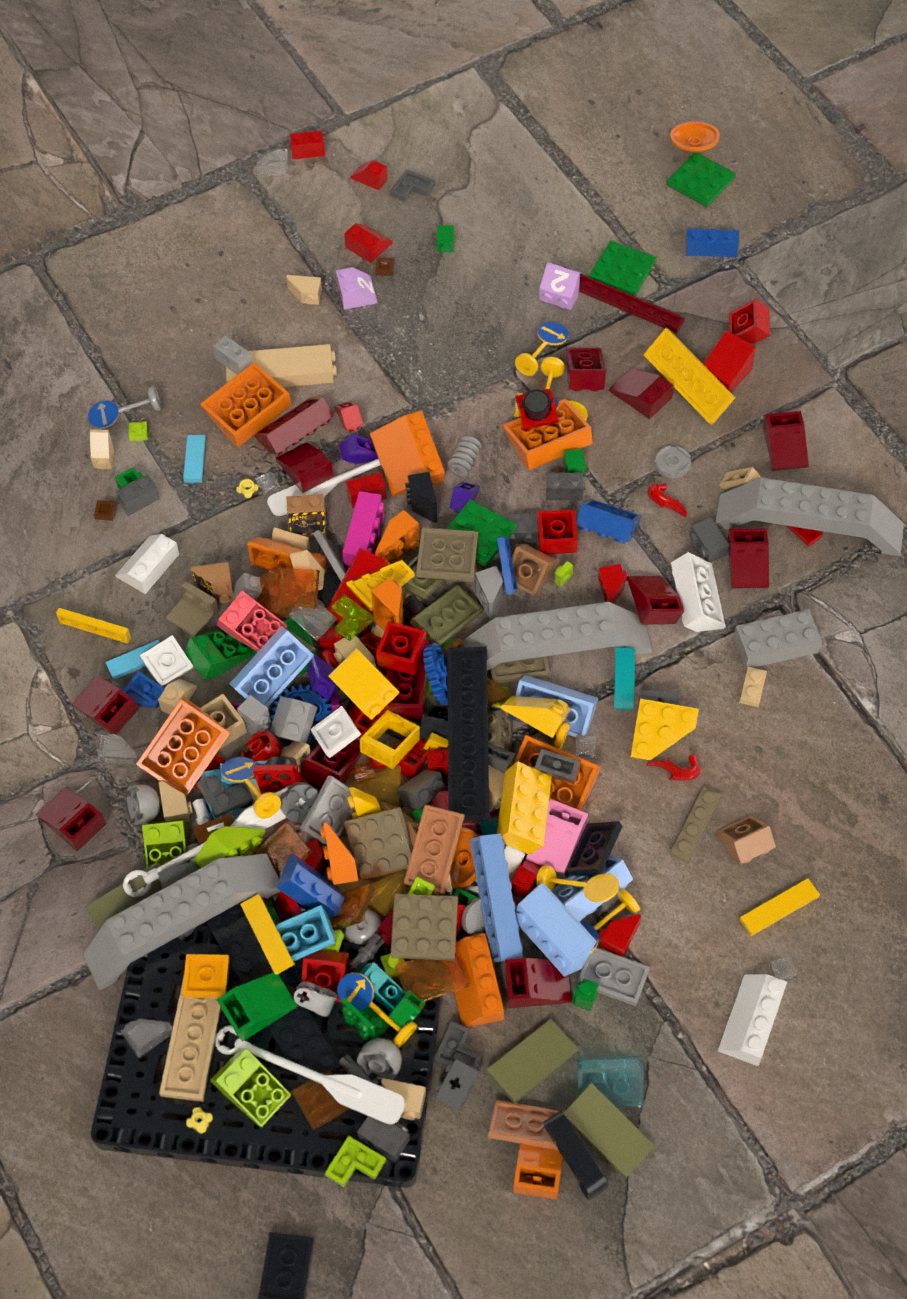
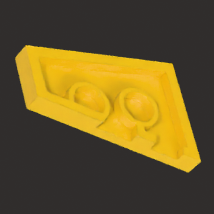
[346,560,415,611]

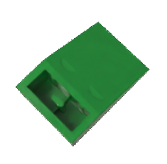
[184,629,255,680]
[216,972,298,1042]

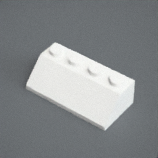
[671,552,726,632]
[718,974,787,1066]

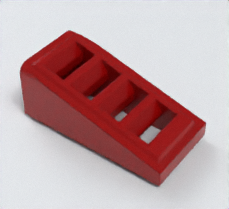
[396,739,428,779]

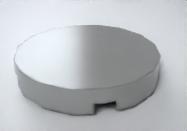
[655,446,691,478]
[462,898,487,939]

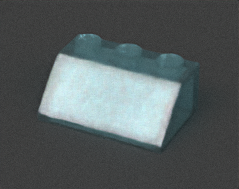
[576,1055,643,1108]

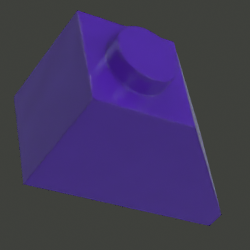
[339,433,378,464]
[449,482,480,513]
[306,655,340,700]

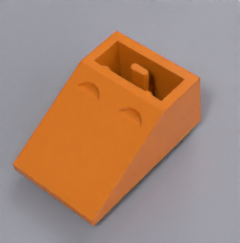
[375,510,420,564]
[320,820,358,885]
[513,1144,563,1200]

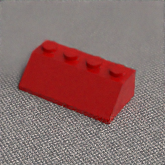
[324,548,391,635]

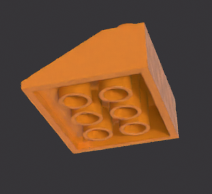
[200,362,292,447]
[502,399,593,470]
[370,411,445,497]
[136,697,231,797]
[513,735,602,811]

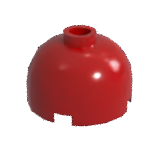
[241,730,281,762]

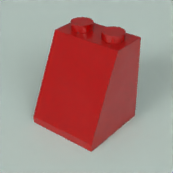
[703,330,756,392]

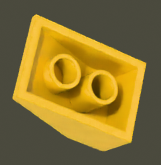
[501,696,571,738]

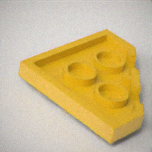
[630,699,699,761]

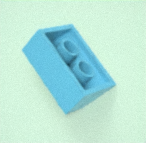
[275,905,336,961]

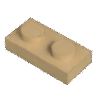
[739,667,767,707]

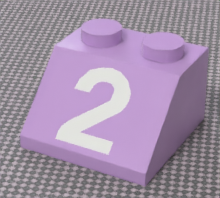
[539,262,580,310]
[336,267,377,310]

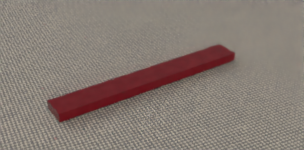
[563,266,685,334]

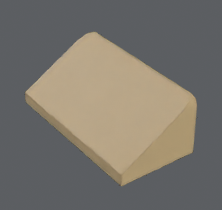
[272,528,310,551]

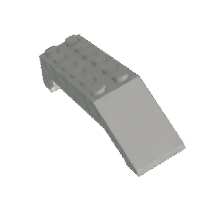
[715,477,904,556]
[457,602,652,671]
[83,854,280,991]

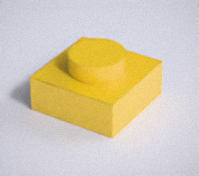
[423,733,448,750]

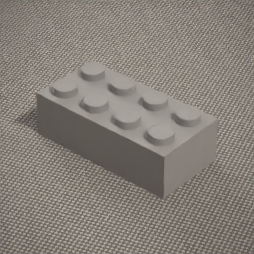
[733,609,822,669]

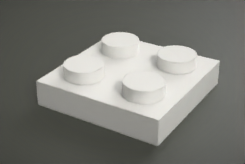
[140,635,194,687]
[310,706,361,758]

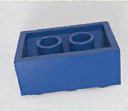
[686,228,739,258]
[576,499,641,543]
[276,853,345,919]

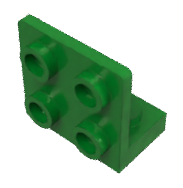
[341,998,391,1041]

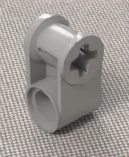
[294,981,337,1016]

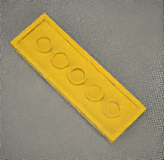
[643,328,736,425]

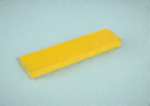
[56,608,131,644]
[740,878,820,936]
[240,894,295,975]

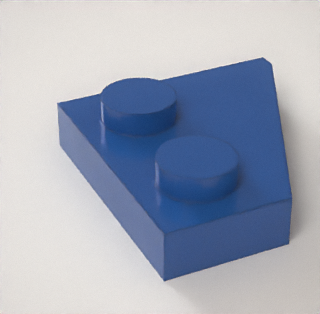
[123,671,164,708]

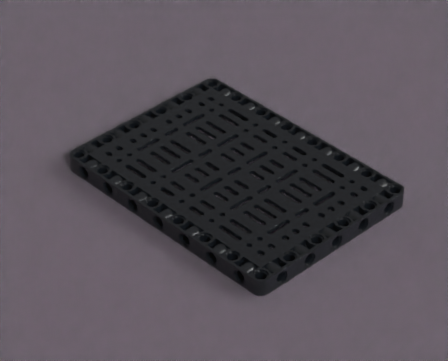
[91,926,446,1188]

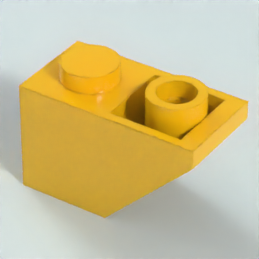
[347,787,381,818]

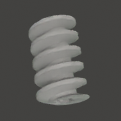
[448,436,481,477]

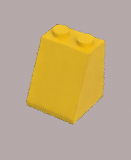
[329,648,400,720]

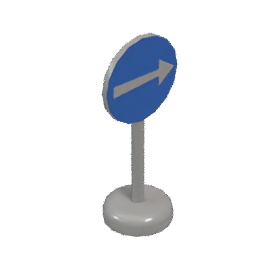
[88,386,162,429]

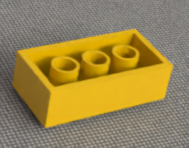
[497,762,552,855]

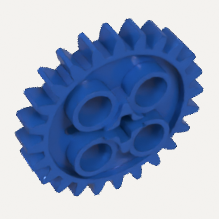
[423,642,448,706]
[270,684,333,746]

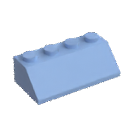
[229,626,314,708]
[515,675,598,740]
[552,855,633,922]
[515,883,597,977]

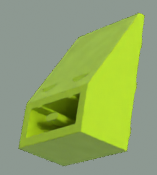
[142,820,189,868]
[194,826,265,868]
[210,1048,291,1127]

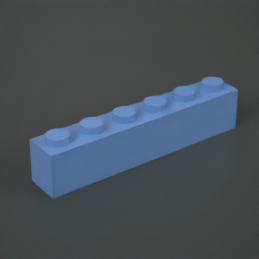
[470,833,523,963]

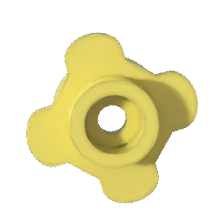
[236,479,258,498]
[186,1107,213,1133]

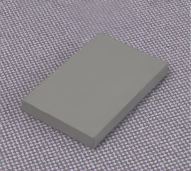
[300,775,354,846]
[577,947,650,1006]

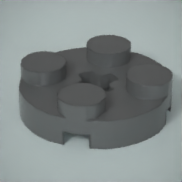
[280,782,319,823]

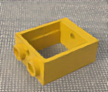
[360,710,420,769]

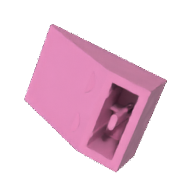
[526,799,588,874]

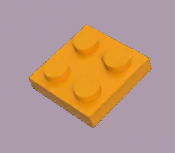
[182,954,230,998]

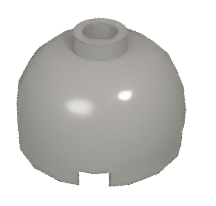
[127,784,162,825]
[343,908,383,945]
[357,1038,402,1081]

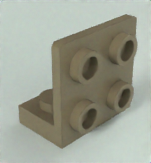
[166,581,218,637]
[488,710,513,752]

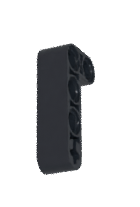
[542,1111,608,1201]

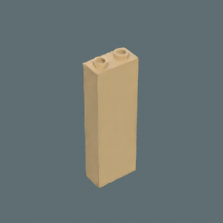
[226,344,337,387]

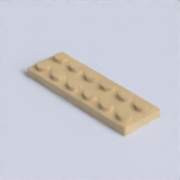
[159,977,222,1101]

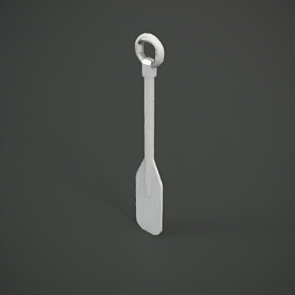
[267,459,380,516]
[123,785,304,897]
[215,1025,405,1124]

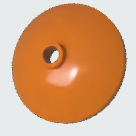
[670,121,720,153]
[450,828,479,889]

